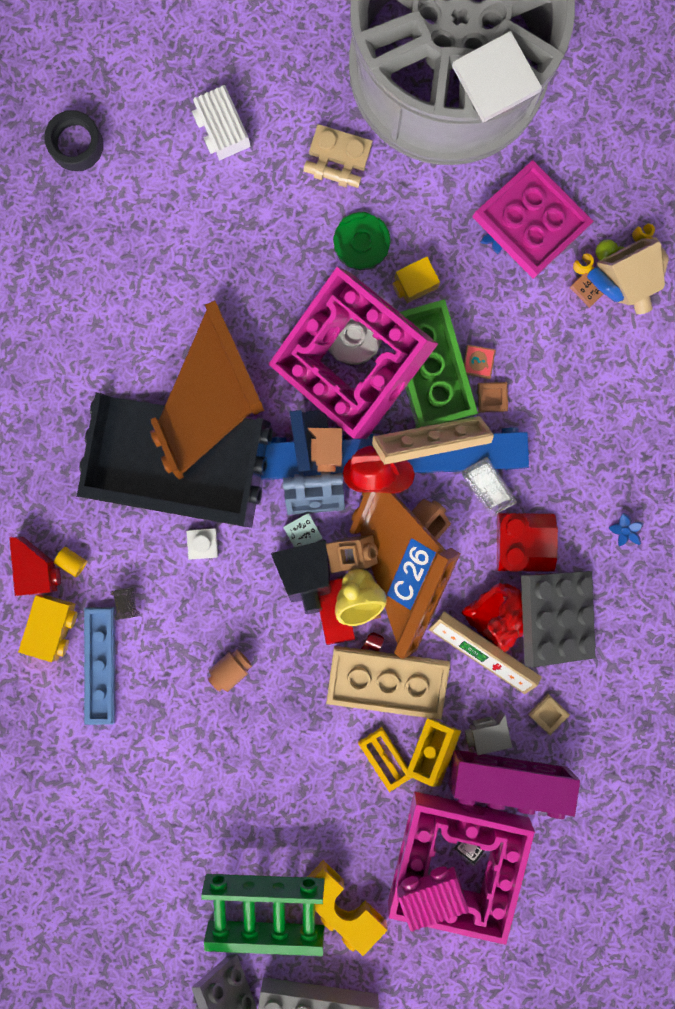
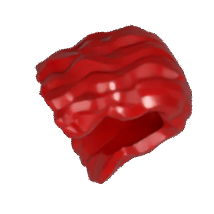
[461,583,523,652]

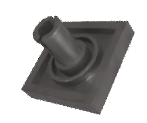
[191,954,257,1009]

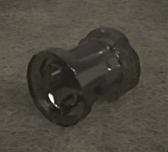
[110,587,140,620]

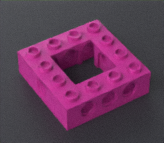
[268,267,438,439]
[388,791,535,945]

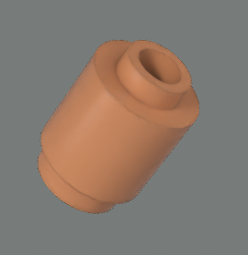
[208,649,252,692]

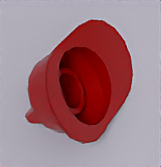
[342,446,415,493]

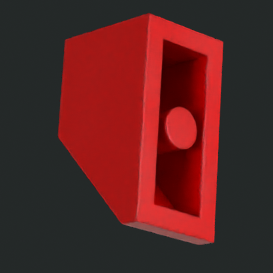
[9,537,61,596]

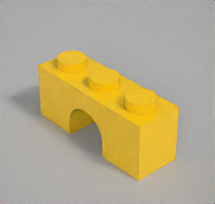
[307,860,388,956]

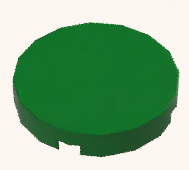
[333,212,391,271]

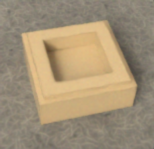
[528,694,570,735]

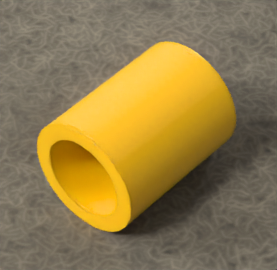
[54,546,88,578]

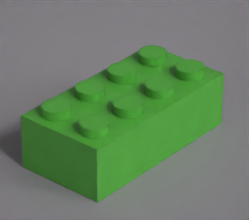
[394,299,478,428]

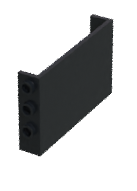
[76,392,273,528]

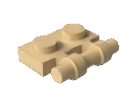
[303,124,373,188]

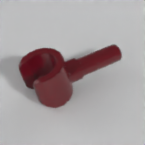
[361,632,384,652]

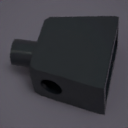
[271,540,331,614]

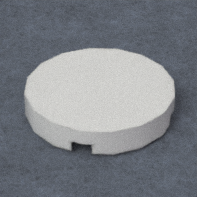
[328,318,382,365]

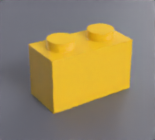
[18,594,78,662]
[405,718,461,787]

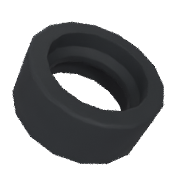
[44,110,103,171]

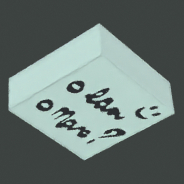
[283,513,322,547]

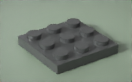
[521,571,596,667]

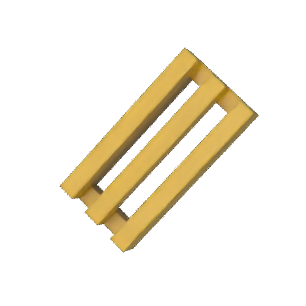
[358,726,411,793]

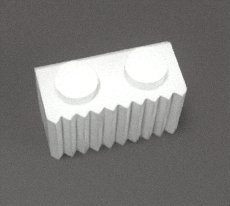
[192,85,251,161]

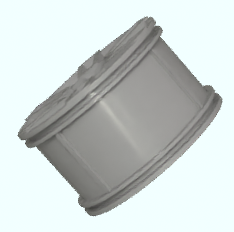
[349,0,575,165]

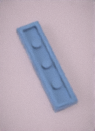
[84,607,115,725]

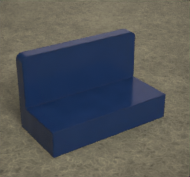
[289,410,328,473]

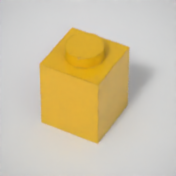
[392,256,440,303]

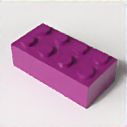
[448,750,580,819]

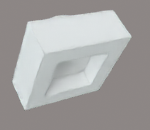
[186,529,218,560]

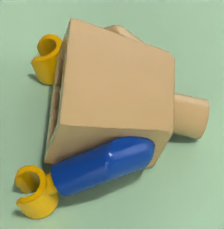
[573,223,669,315]

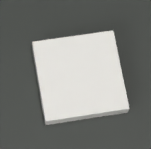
[452,31,542,123]

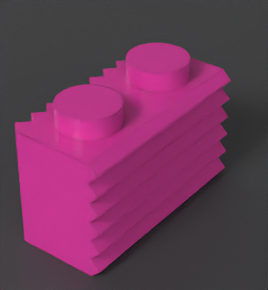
[397,866,469,932]

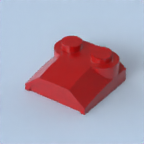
[497,513,558,572]

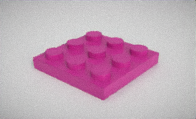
[472,160,594,279]

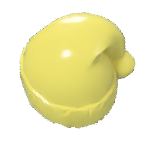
[335,569,387,626]

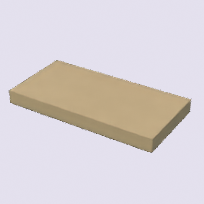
[326,646,450,720]

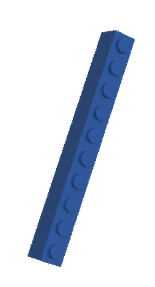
[261,427,529,480]

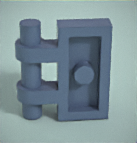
[283,472,345,515]

